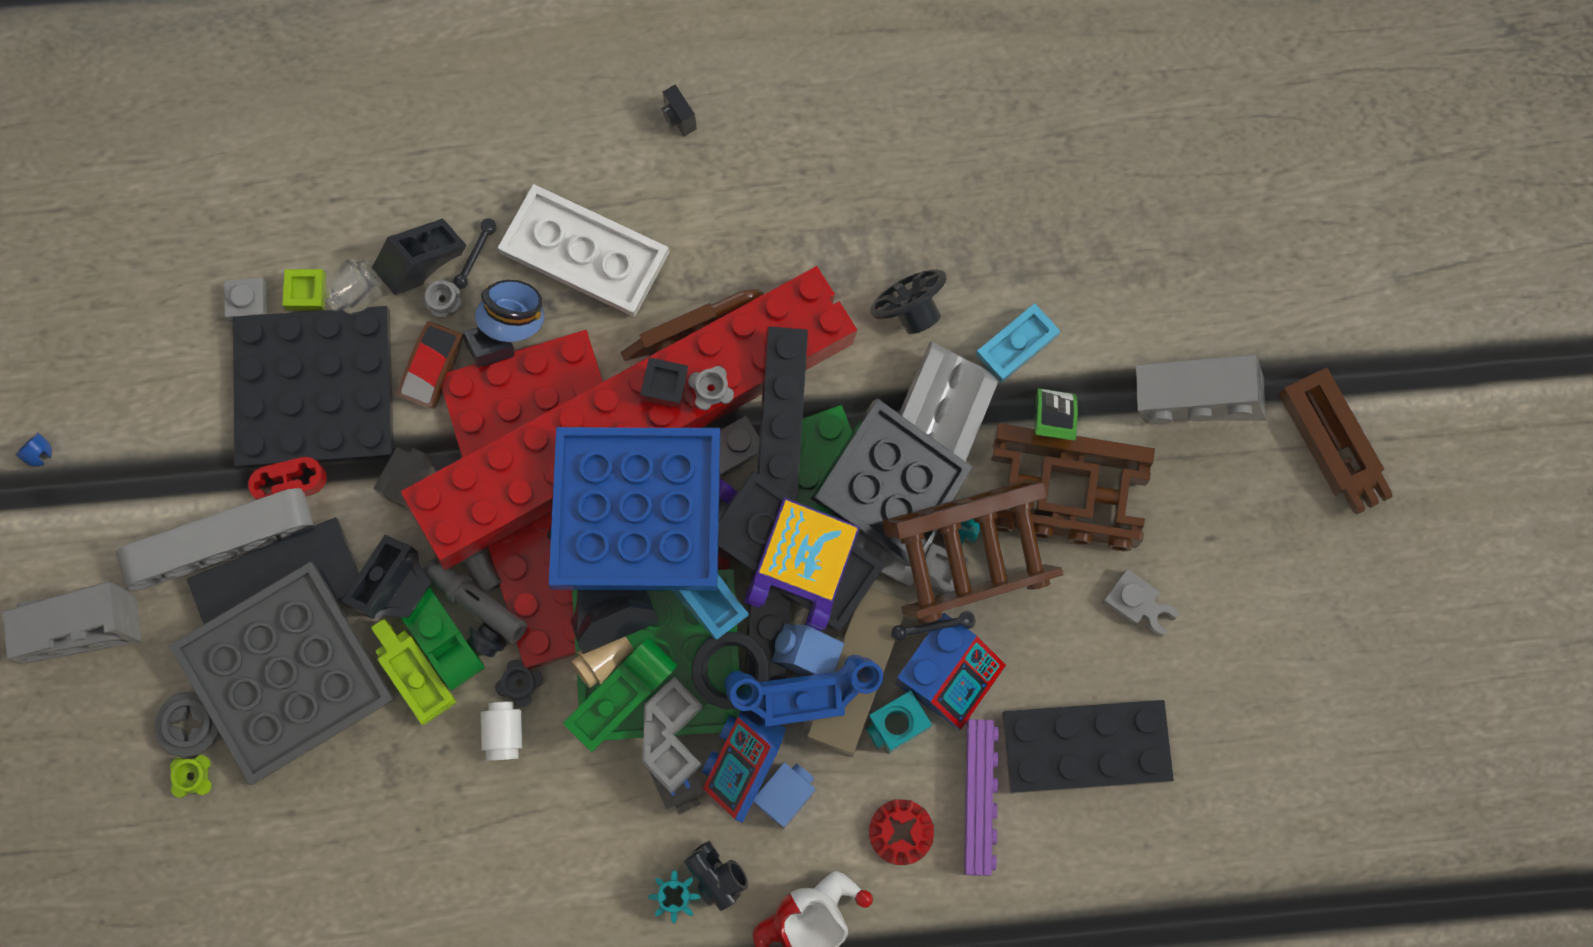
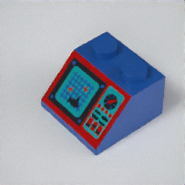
[895,613,1006,730]
[701,710,786,823]

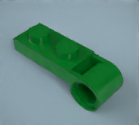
[401,586,486,691]
[562,637,678,752]

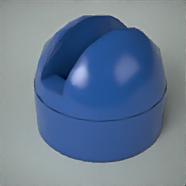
[15,432,52,467]

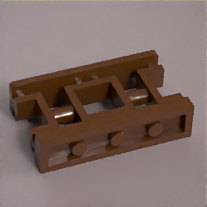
[991,423,1155,552]

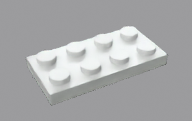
[497,184,670,317]

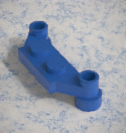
[725,655,883,727]

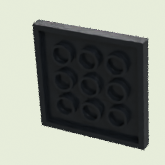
[233,306,394,469]

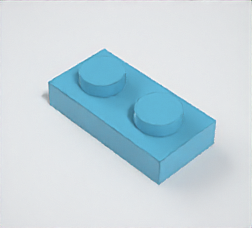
[976,303,1061,383]

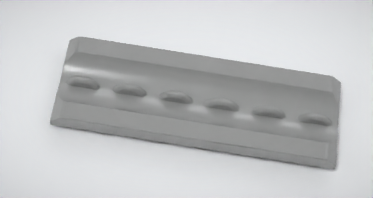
[854,341,998,586]

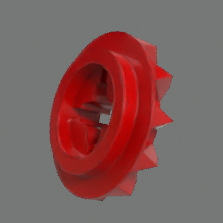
[869,799,934,865]

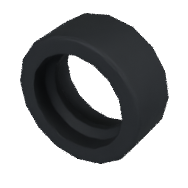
[692,632,771,709]

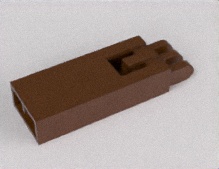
[1278,368,1393,514]

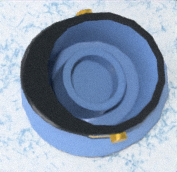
[475,279,544,342]

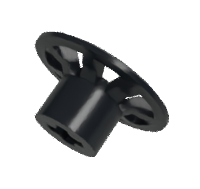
[870,269,947,334]

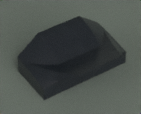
[341,535,431,619]
[571,590,659,654]

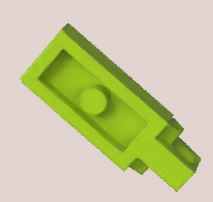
[371,618,458,726]

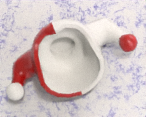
[752,871,873,947]

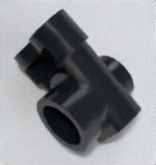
[684,840,748,911]

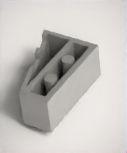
[1136,355,1266,425]
[3,582,142,664]

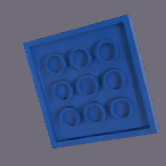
[549,427,721,591]

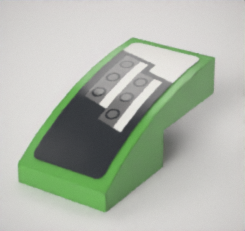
[1034,388,1078,441]

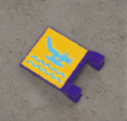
[744,497,860,631]

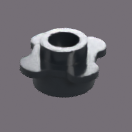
[495,660,543,707]

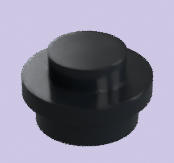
[467,623,507,657]

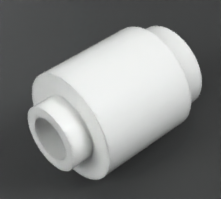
[480,702,522,761]

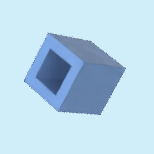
[771,624,844,676]
[753,762,816,829]

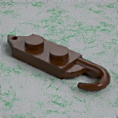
[620,289,764,361]

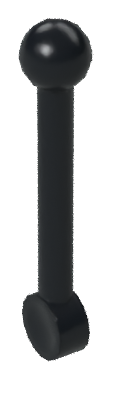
[453,218,497,289]
[891,611,976,641]

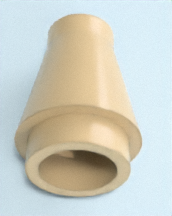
[571,637,634,688]

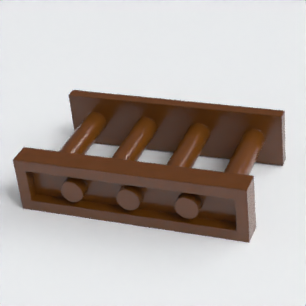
[882,480,1063,622]

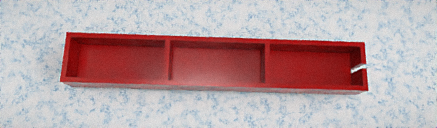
[400,266,858,571]

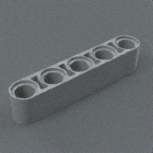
[116,488,314,591]

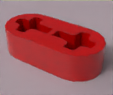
[248,457,326,500]

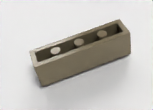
[803,588,909,758]

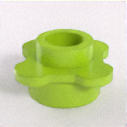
[170,755,212,798]

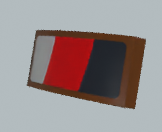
[396,321,464,409]

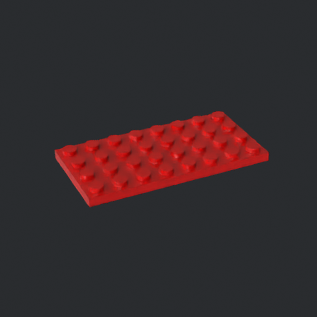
[441,329,603,670]

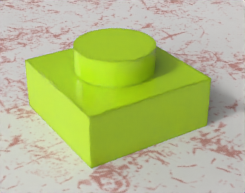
[282,269,326,311]

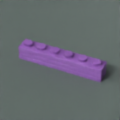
[964,719,999,876]

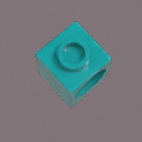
[866,690,932,754]

